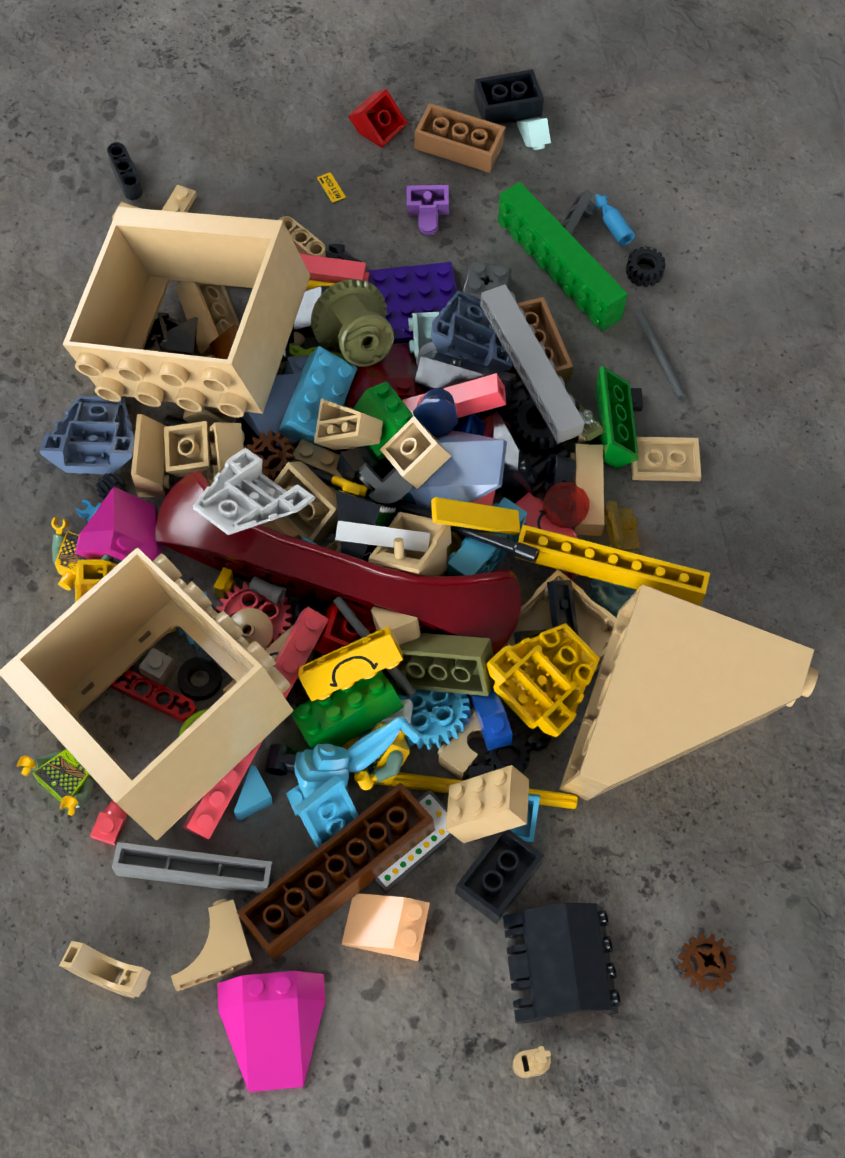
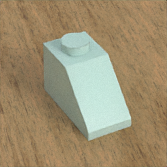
[517,117,551,150]

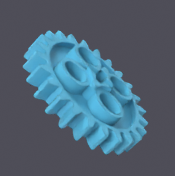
[398,689,472,750]

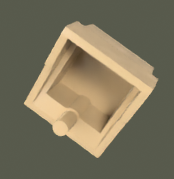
[368,512,451,576]

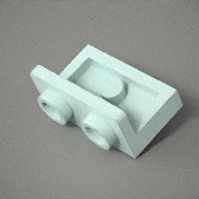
[408,312,439,358]

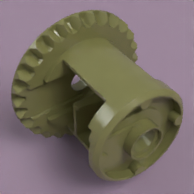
[311,279,394,367]

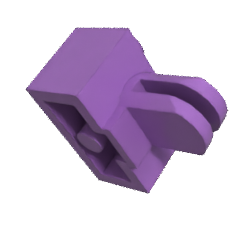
[407,185,449,236]

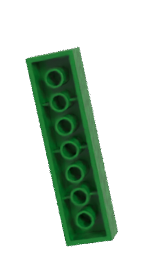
[498,182,628,332]

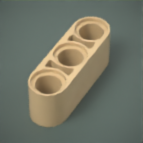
[279,216,326,257]

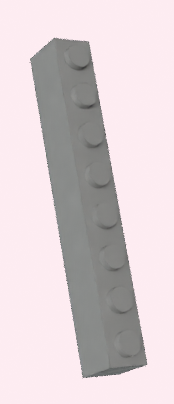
[480,284,585,444]

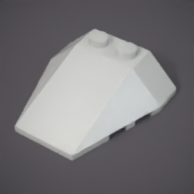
[193,448,315,535]

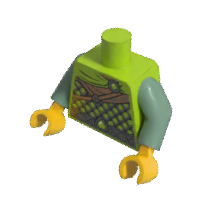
[16,749,95,816]

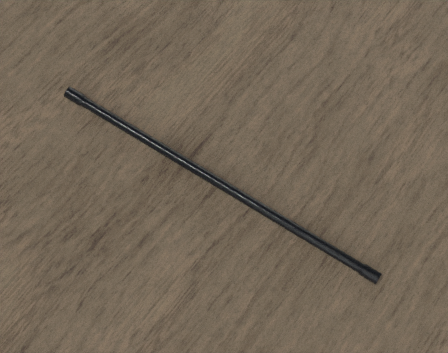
[164,415,540,563]

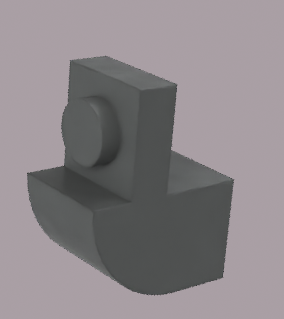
[359,463,413,503]

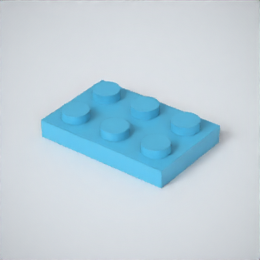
[295,775,359,848]

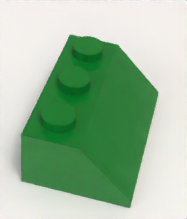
[353,381,414,460]

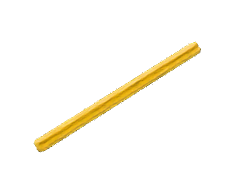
[354,768,578,809]

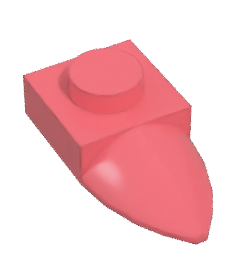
[90,800,127,846]

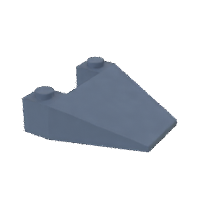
[242,355,309,446]

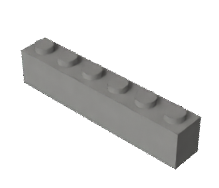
[112,842,274,894]

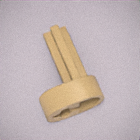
[512,1046,551,1078]

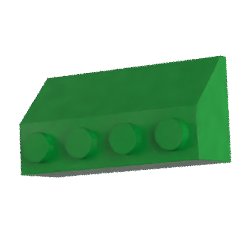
[595,366,639,469]

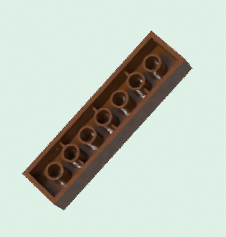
[237,783,435,962]

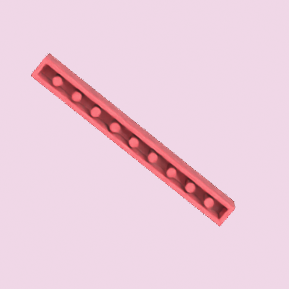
[182,607,329,840]

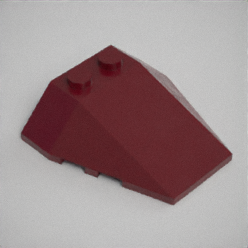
[345,344,431,409]

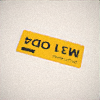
[317,172,346,203]

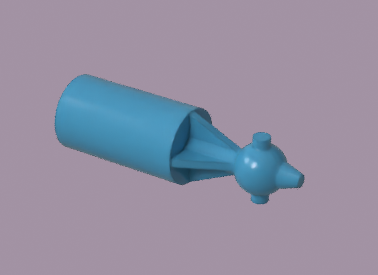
[595,194,635,246]

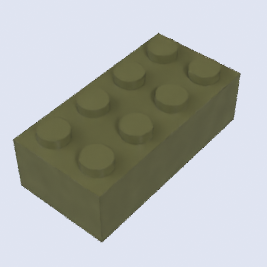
[396,633,495,696]

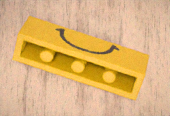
[298,626,403,701]

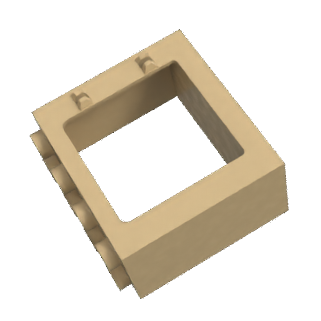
[63,207,310,418]
[0,547,294,841]

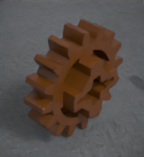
[247,430,295,480]
[678,933,736,993]

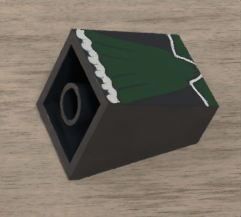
[336,490,396,562]

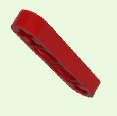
[111,669,196,722]

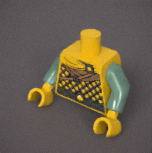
[51,517,114,590]
[342,723,410,790]

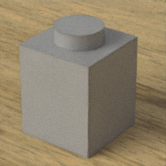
[139,648,176,686]

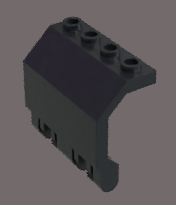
[503,903,621,1024]

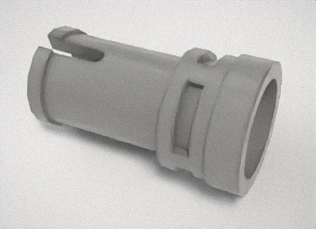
[249,576,287,606]

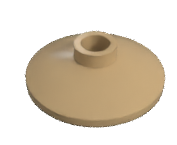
[231,608,273,649]

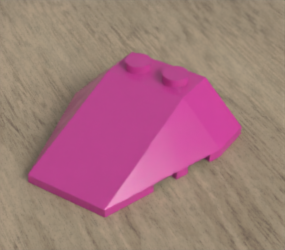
[75,487,164,561]
[217,971,325,1092]

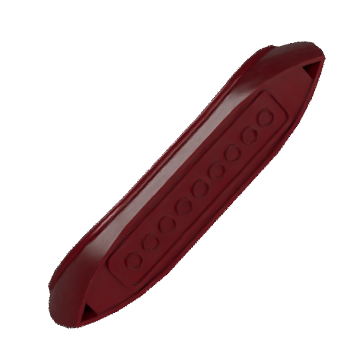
[156,470,521,655]

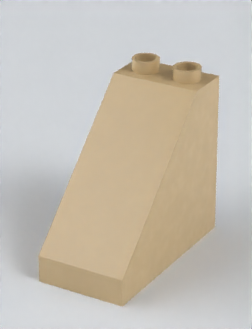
[559,584,819,801]

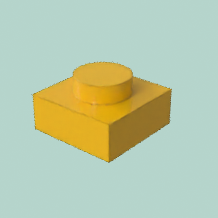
[214,567,236,599]

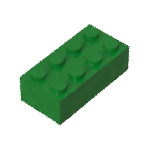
[291,670,404,750]

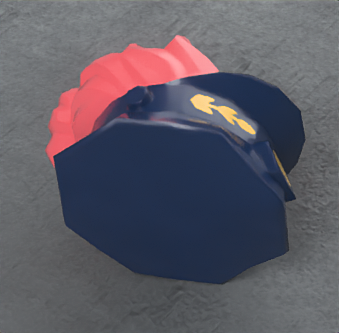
[413,388,458,436]

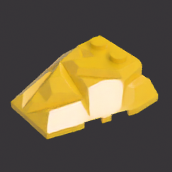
[486,623,600,737]

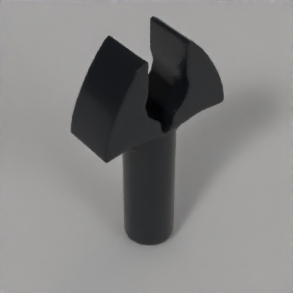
[325,244,363,262]

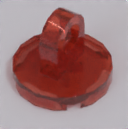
[543,482,589,528]

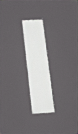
[335,521,430,552]

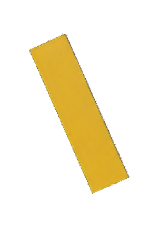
[431,497,520,535]

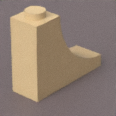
[171,899,253,991]

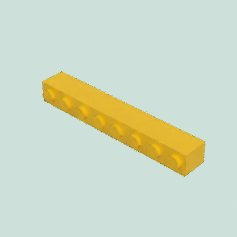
[515,525,710,606]

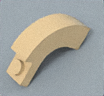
[59,941,151,999]

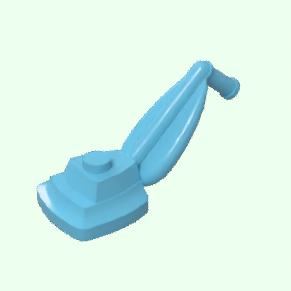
[294,717,422,789]

